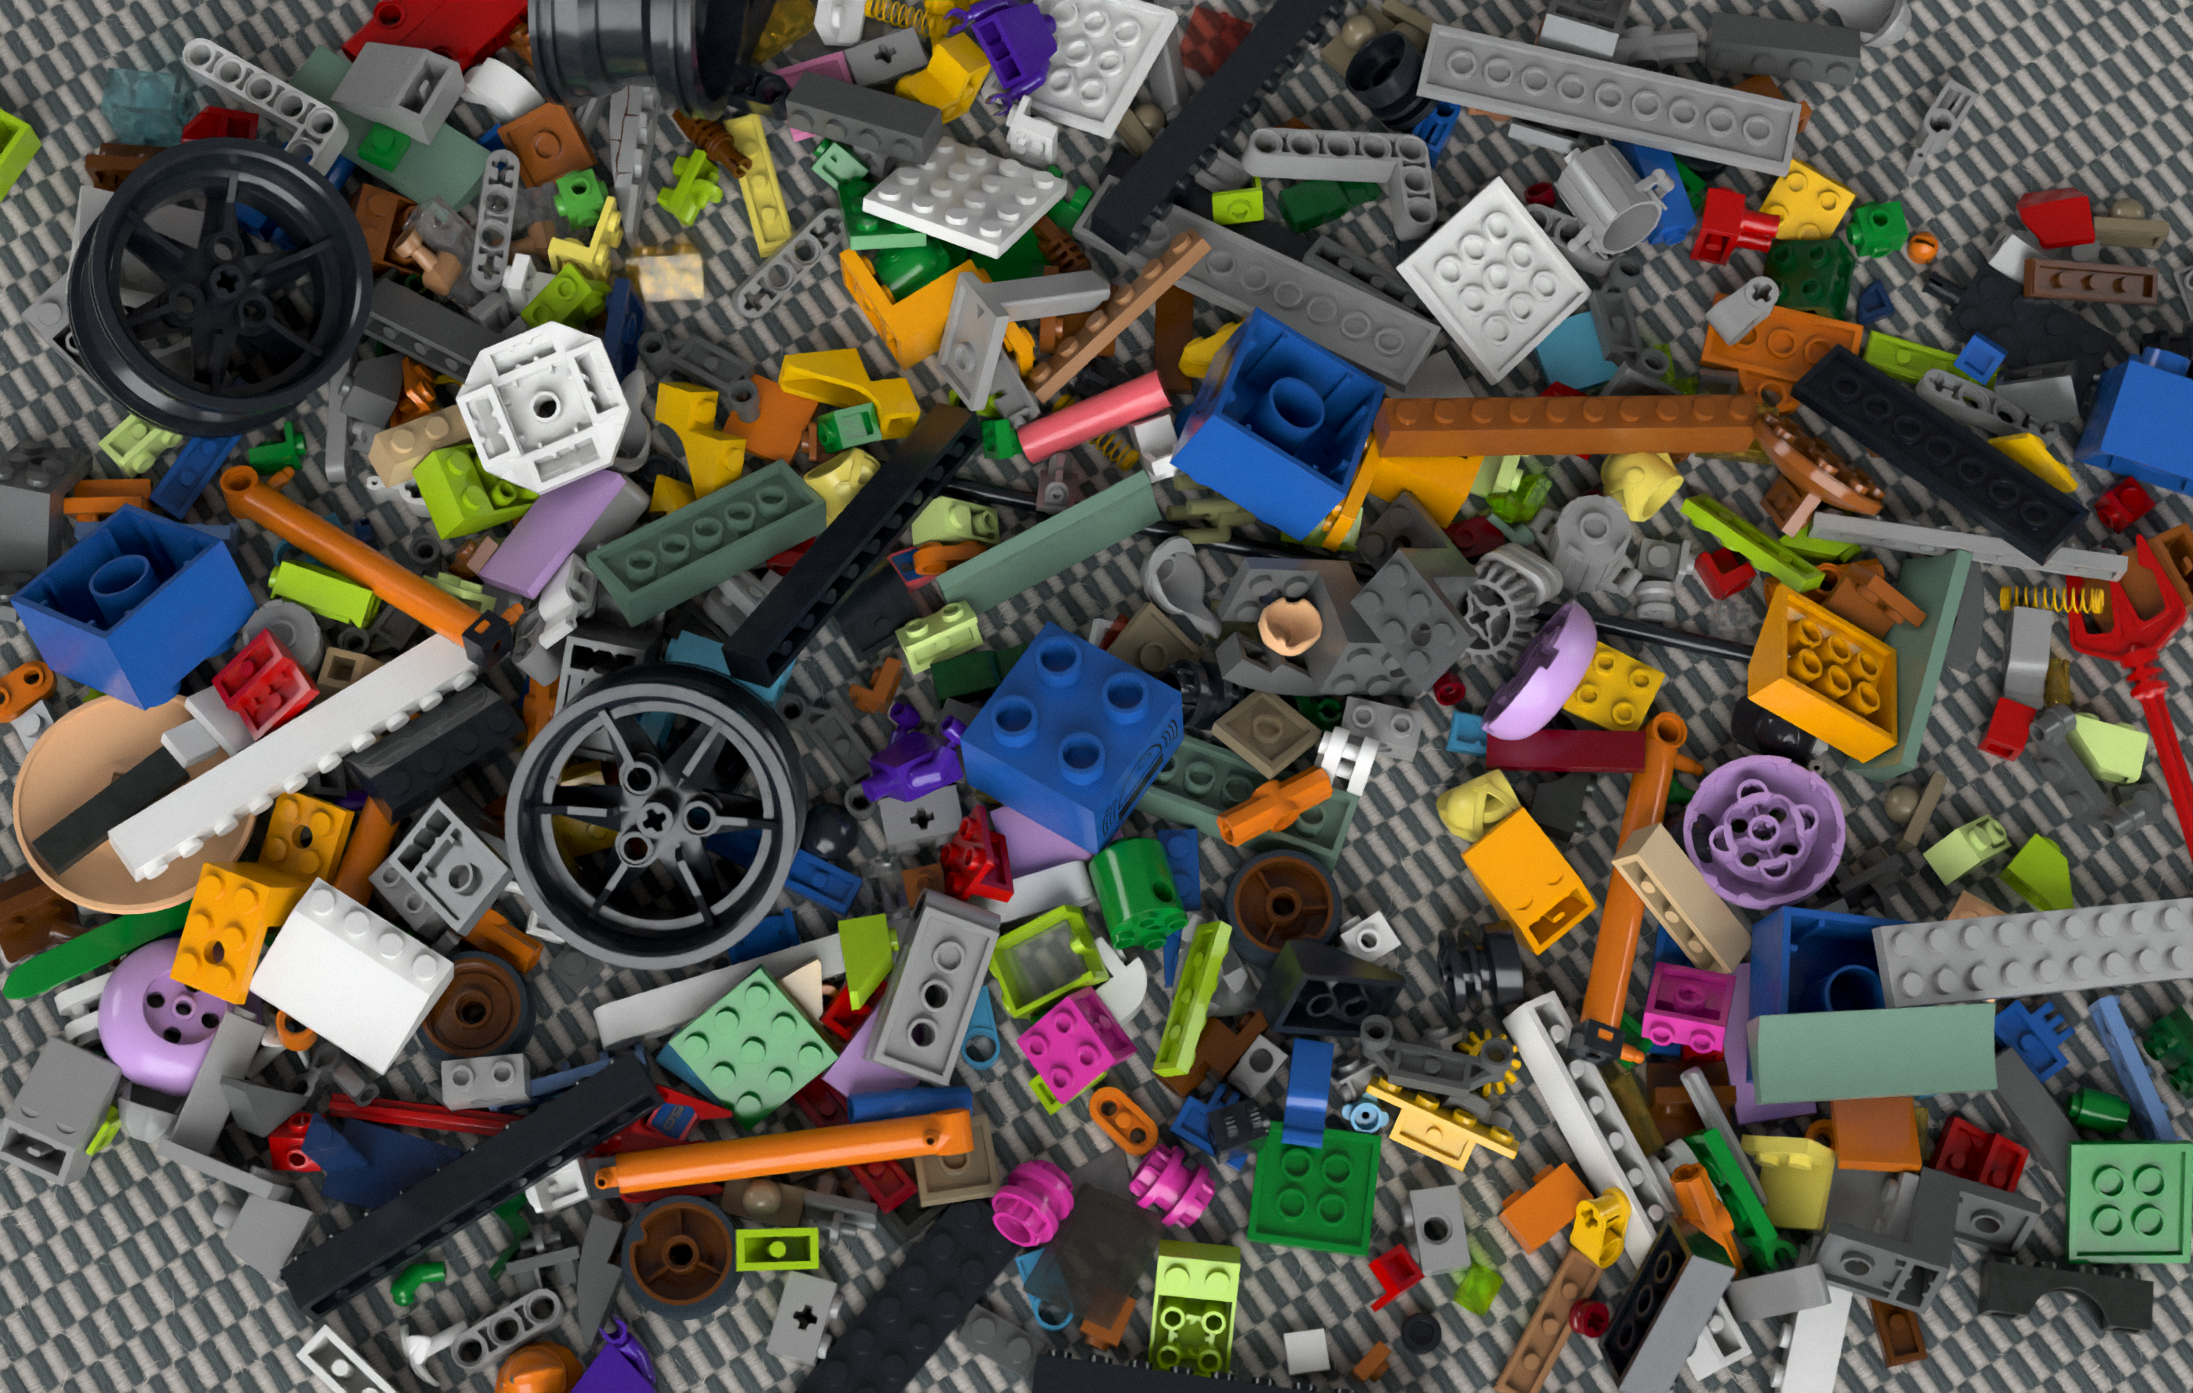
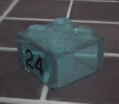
[100,68,200,147]

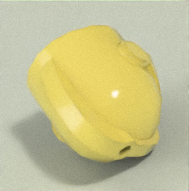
[803,446,881,528]
[1600,452,1684,522]
[1436,768,1521,843]

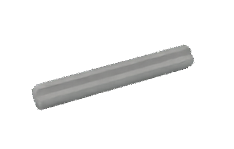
[1680,1067,1768,1207]

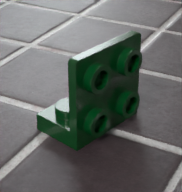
[1757,239,1856,321]
[2139,1006,2193,1100]

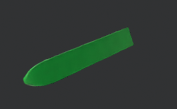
[2,898,193,1000]

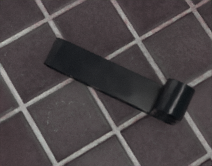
[727,0,793,121]

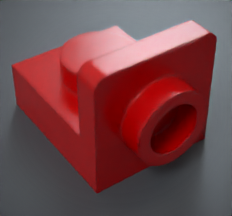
[2093,476,2157,535]

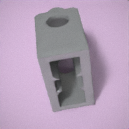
[213,1194,320,1288]

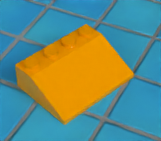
[1748,584,1898,764]

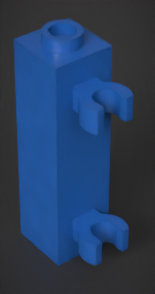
[1611,139,1697,246]

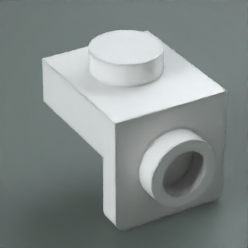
[526,1157,591,1213]

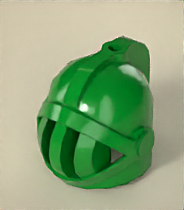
[871,234,955,303]

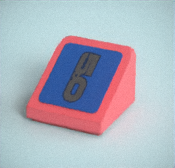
[885,546,938,594]
[645,1087,701,1141]

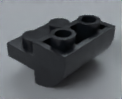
[830,557,923,663]

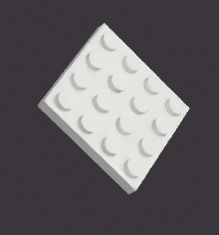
[981,0,1179,139]
[862,136,1068,259]
[1396,176,1592,386]

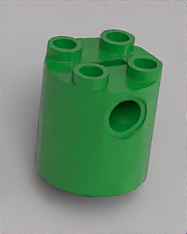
[1089,837,1189,951]

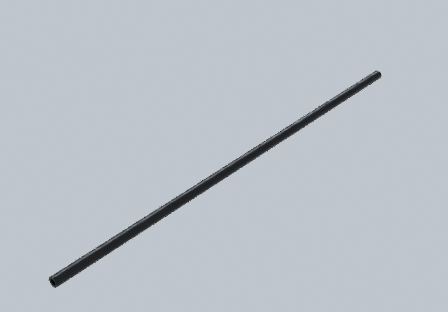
[876,459,1755,664]

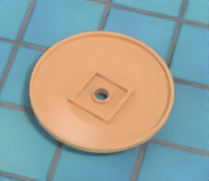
[12,694,257,914]

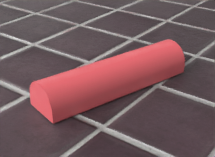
[1017,369,1173,464]

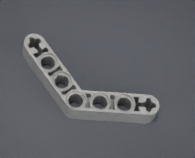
[512,471,650,686]

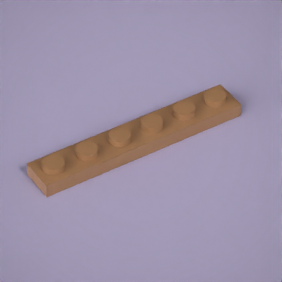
[1024,228,1212,404]

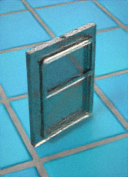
[1023,1181,1168,1330]

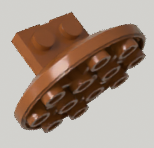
[1751,411,1887,538]

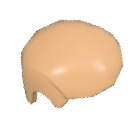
[1258,597,1323,656]

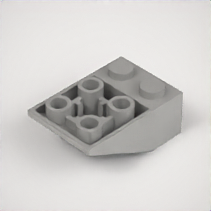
[330,42,466,146]
[21,271,161,397]
[0,1035,122,1187]

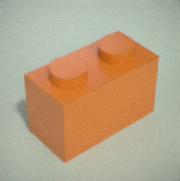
[1498,1162,1595,1255]

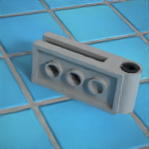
[862,887,1001,1086]

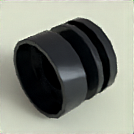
[1345,30,1440,131]
[1437,920,1523,1014]

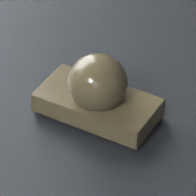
[1381,0,1441,51]
[1320,3,1396,78]
[1116,103,1166,159]
[2092,198,2169,250]
[1884,771,1947,855]
[720,1177,807,1228]

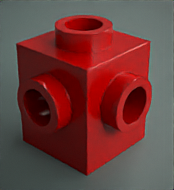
[269,1112,327,1172]

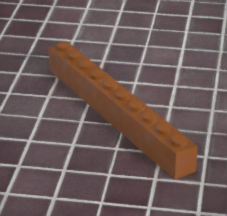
[1373,394,1759,457]

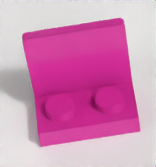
[1017,986,1138,1104]

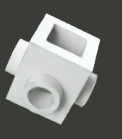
[1333,911,1401,967]

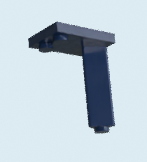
[603,278,647,385]
[301,1113,465,1210]

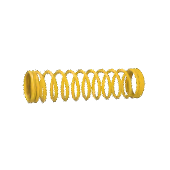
[864,0,956,40]
[1052,394,1139,472]
[2000,585,2104,614]

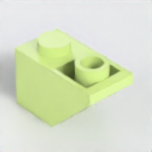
[911,496,1000,548]
[2065,713,2149,786]
[1923,814,2012,886]

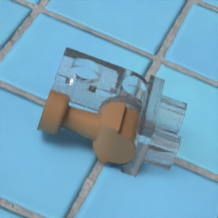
[487,181,591,266]
[392,194,493,310]

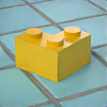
[894,32,991,125]

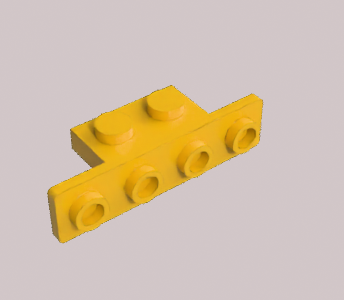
[1365,1075,1520,1172]

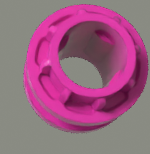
[1129,1144,1216,1229]
[992,1160,1074,1247]

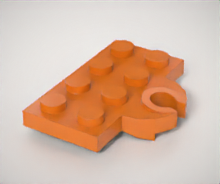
[1699,292,1864,418]

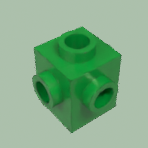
[1846,201,1909,258]

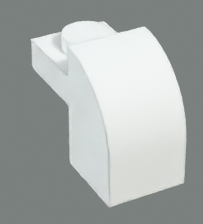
[460,57,546,125]
[500,253,556,316]
[1127,410,1183,483]
[1095,936,1147,1027]

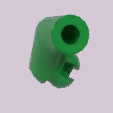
[390,1261,447,1306]

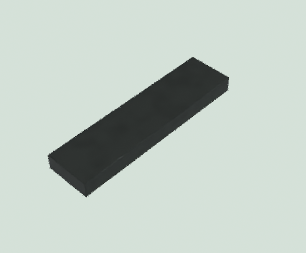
[31,745,190,876]

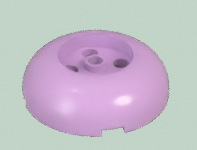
[1480,600,1597,740]
[1683,755,1846,910]
[98,937,263,1096]

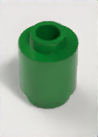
[2065,1086,2130,1134]

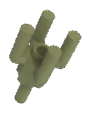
[1166,475,1256,544]

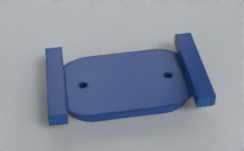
[727,907,800,965]

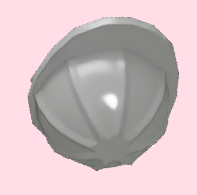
[1817,0,1912,48]
[604,368,651,475]
[1139,536,1222,639]
[118,1036,188,1143]

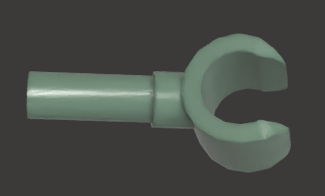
[1485,511,1535,548]

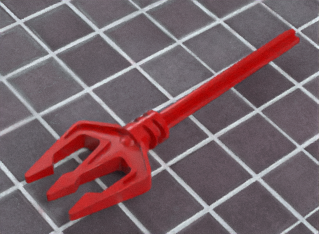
[2066,534,2193,863]
[329,1082,734,1203]

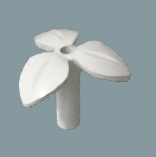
[246,1013,311,1079]
[399,1321,469,1387]

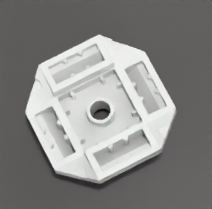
[455,321,631,495]

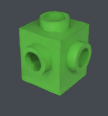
[553,169,609,231]

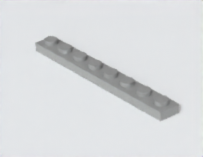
[1807,509,2128,582]

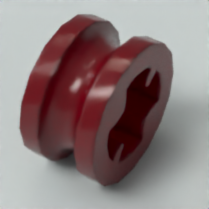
[1569,1297,1609,1338]

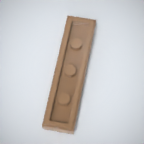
[1493,1246,1606,1393]

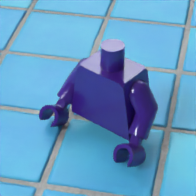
[943,0,1058,116]
[861,702,968,802]
[570,1315,658,1393]

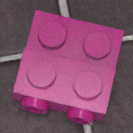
[1641,962,1737,1053]

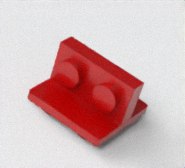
[940,804,1014,903]

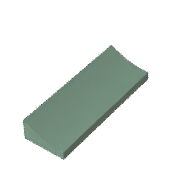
[287,44,492,222]
[586,459,827,628]
[935,469,1162,616]
[1846,549,1973,783]
[1134,734,1360,875]
[1746,1003,1998,1105]

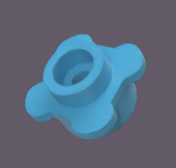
[1341,1092,1389,1134]

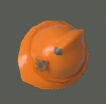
[494,1341,583,1393]

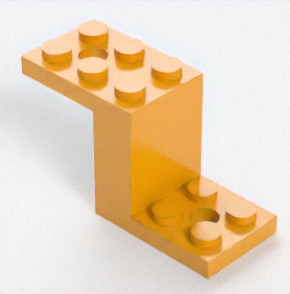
[839,247,1035,383]
[1321,431,1485,553]
[169,791,355,1004]

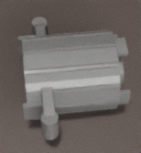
[1553,140,1675,261]
[1527,494,1643,598]
[243,599,326,718]

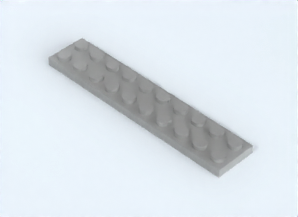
[1416,23,1802,178]
[1072,174,1441,393]
[1872,897,2193,1009]

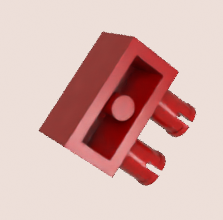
[1689,187,1780,266]

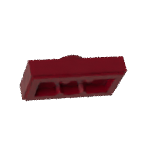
[1440,512,1506,561]

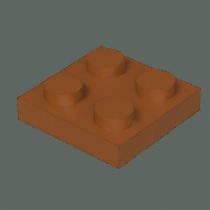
[497,102,598,197]

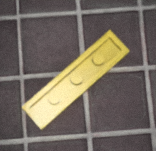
[722,113,797,258]

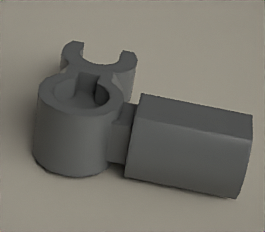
[288,1042,379,1107]

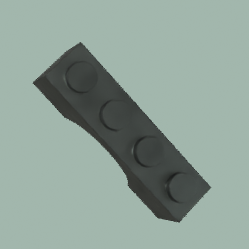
[1528,708,1604,843]
[1978,1256,2154,1335]

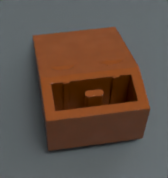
[349,183,470,290]
[2080,522,2193,633]

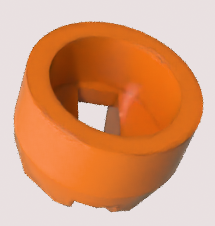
[1906,231,1939,264]

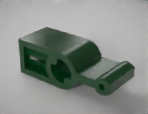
[1277,180,1382,234]
[930,643,1029,709]

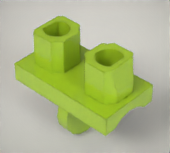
[657,149,724,227]

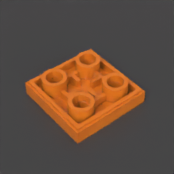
[722,374,821,467]
[1829,1097,1922,1173]

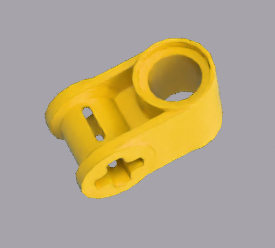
[1570,1186,1631,1269]

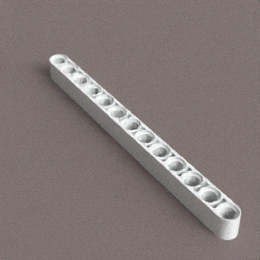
[593,860,1096,1051]

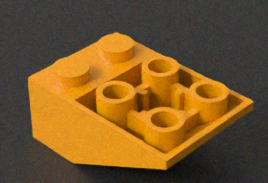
[1460,806,1597,956]

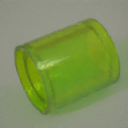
[1453,1262,1504,1317]

